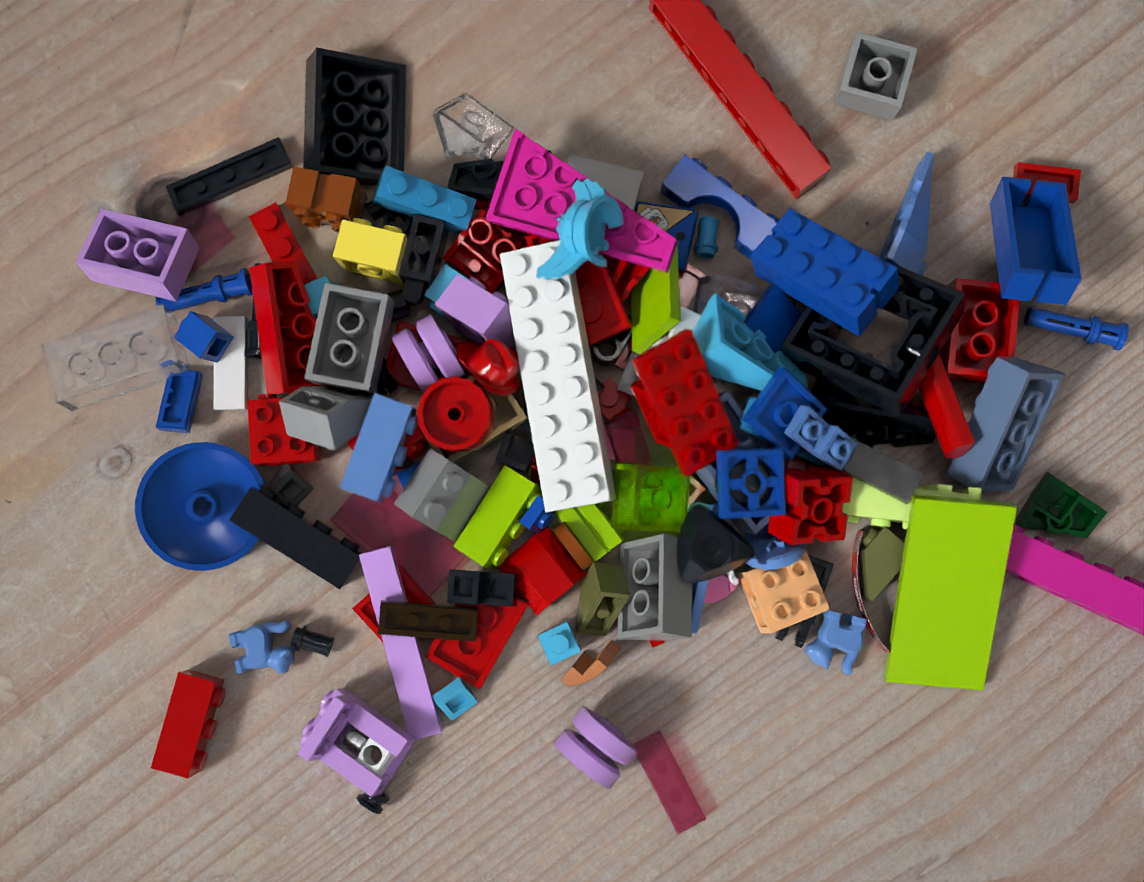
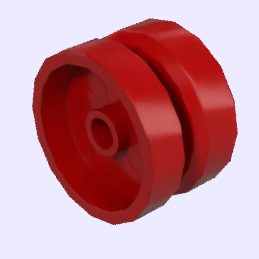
[417,377,495,452]

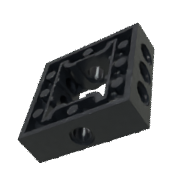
[781,259,965,417]

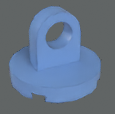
[744,524,806,570]

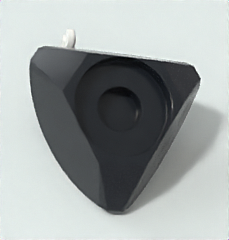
[677,504,754,586]

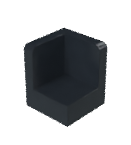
[495,431,535,474]

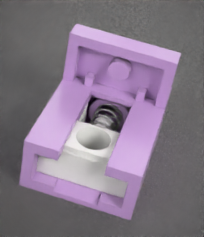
[297,688,417,797]

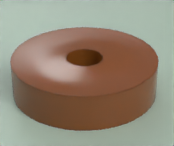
[553,522,593,571]

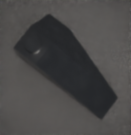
[811,378,937,448]

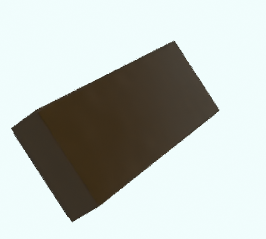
[378,600,479,642]

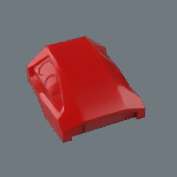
[442,208,528,294]
[498,527,586,616]

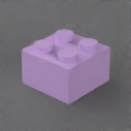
[435,274,515,348]

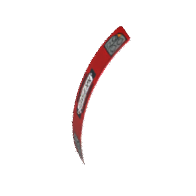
[851,530,890,653]

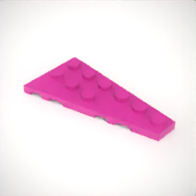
[485,128,678,273]

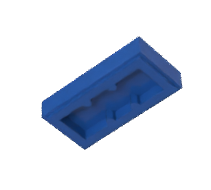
[156,369,203,434]

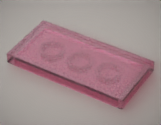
[330,490,467,598]

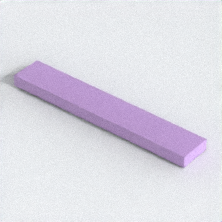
[359,545,443,739]

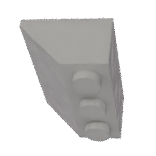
[618,534,692,641]

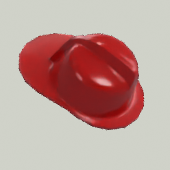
[456,339,519,396]

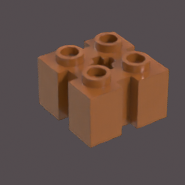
[285,166,367,233]

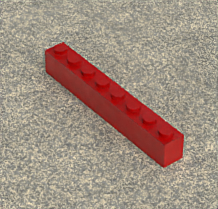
[649,0,831,199]

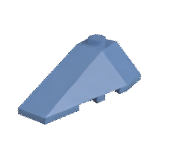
[879,151,933,275]

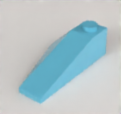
[693,294,809,391]

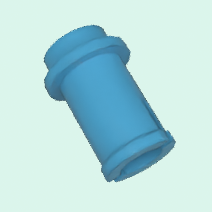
[694,216,719,259]

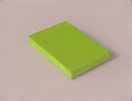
[631,247,681,354]

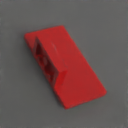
[631,329,739,476]

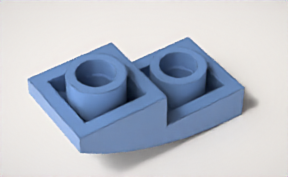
[784,405,857,471]

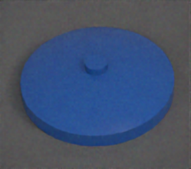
[135,442,265,571]

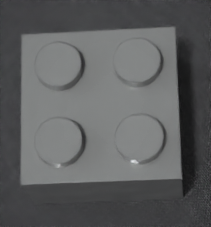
[833,32,918,120]

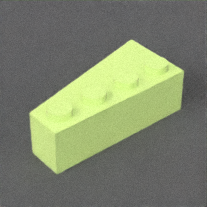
[842,477,982,530]

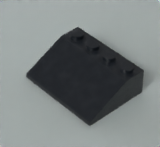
[303,47,406,185]

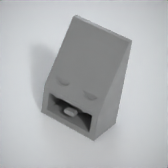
[279,386,400,450]

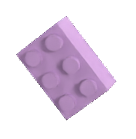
[75,209,200,302]

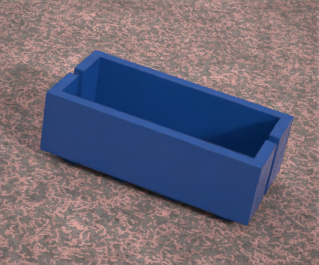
[990,177,1082,305]
[750,209,899,337]

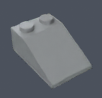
[394,448,490,542]

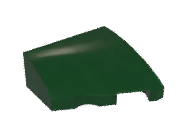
[1014,472,1107,538]

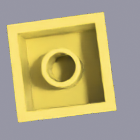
[333,218,408,285]

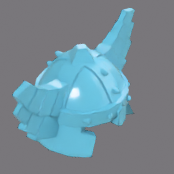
[536,178,624,281]

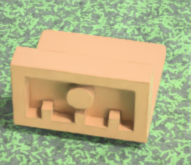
[737,550,829,633]

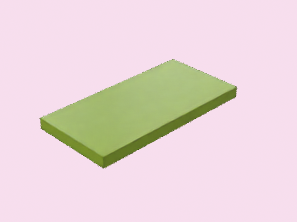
[884,494,1017,691]

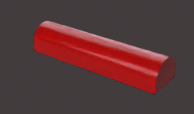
[918,355,975,459]

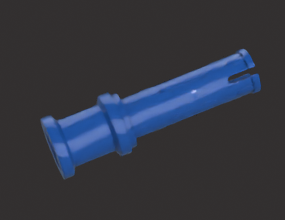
[156,268,253,315]
[1024,306,1129,351]

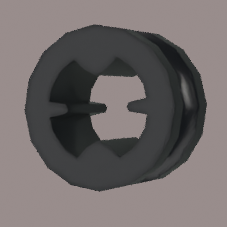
[383,210,412,236]
[356,792,390,814]

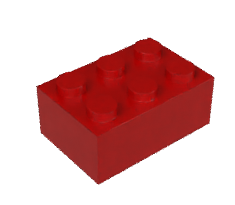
[939,278,1020,384]

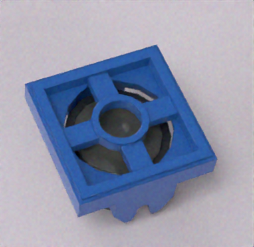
[714,448,786,519]

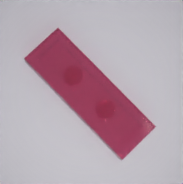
[634,730,706,834]

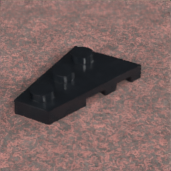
[447,150,552,202]

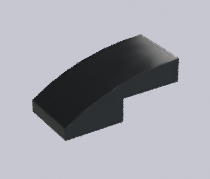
[447,569,519,607]

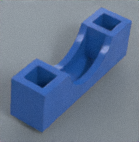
[660,155,780,260]

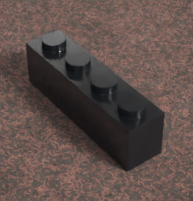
[229,485,361,589]

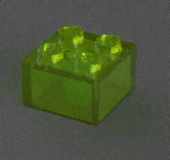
[611,463,690,532]

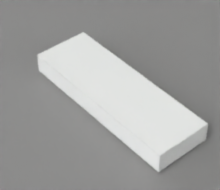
[213,316,248,411]

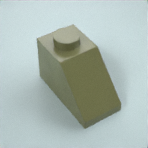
[858,527,905,601]
[575,562,631,636]

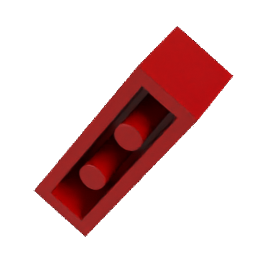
[151,669,226,779]

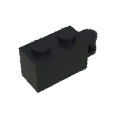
[398,214,449,306]

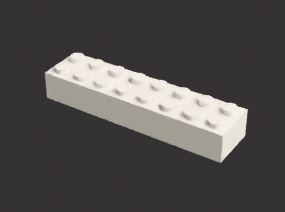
[500,240,617,512]

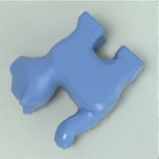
[805,610,867,675]
[229,620,297,674]

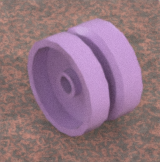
[391,314,466,393]
[554,706,639,789]

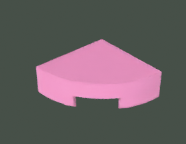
[704,574,739,603]

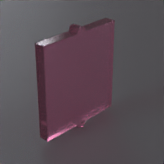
[171,203,235,272]

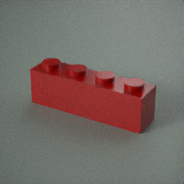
[249,261,323,394]

